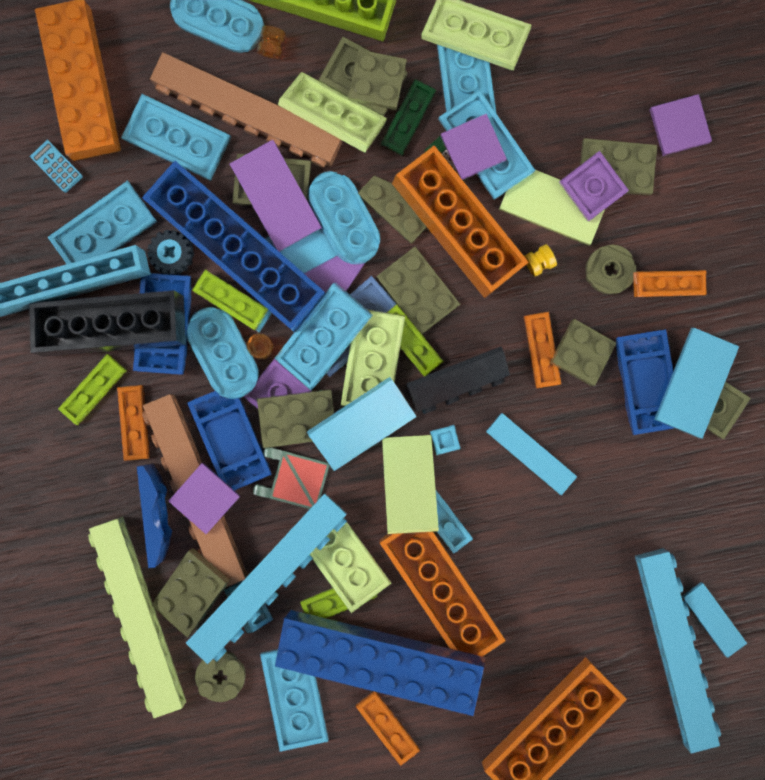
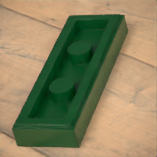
[381,79,436,157]

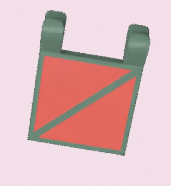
[253,447,330,509]

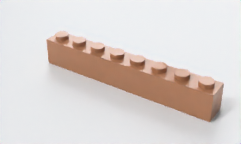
[150,52,343,168]
[142,394,248,587]

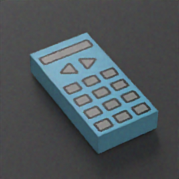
[30,140,83,193]

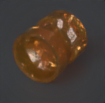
[257,26,286,59]
[247,333,274,359]

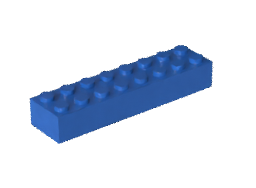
[142,161,325,332]
[275,610,486,716]

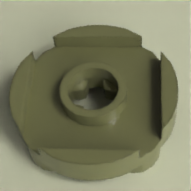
[585,245,636,295]
[195,651,246,702]

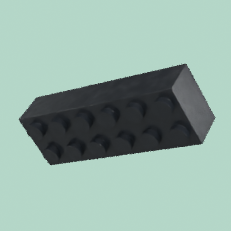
[29,290,186,357]

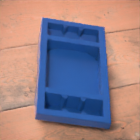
[133,273,192,375]
[616,329,673,435]
[187,391,272,490]
[137,463,172,568]

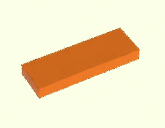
[633,270,707,297]
[524,312,561,388]
[117,385,150,461]
[356,691,420,766]

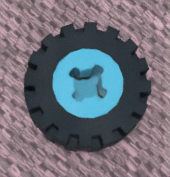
[147,230,194,275]

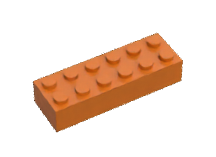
[35,0,121,161]
[392,146,529,298]
[380,531,506,656]
[482,657,627,780]

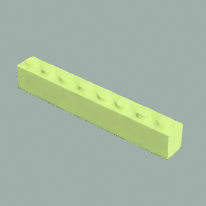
[88,517,186,718]

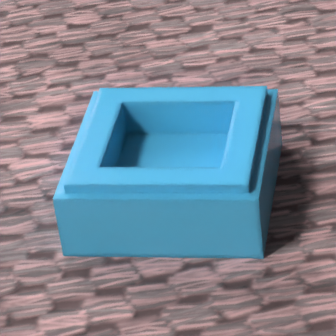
[430,425,460,455]

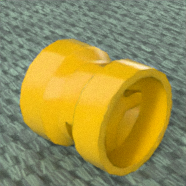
[524,244,557,277]

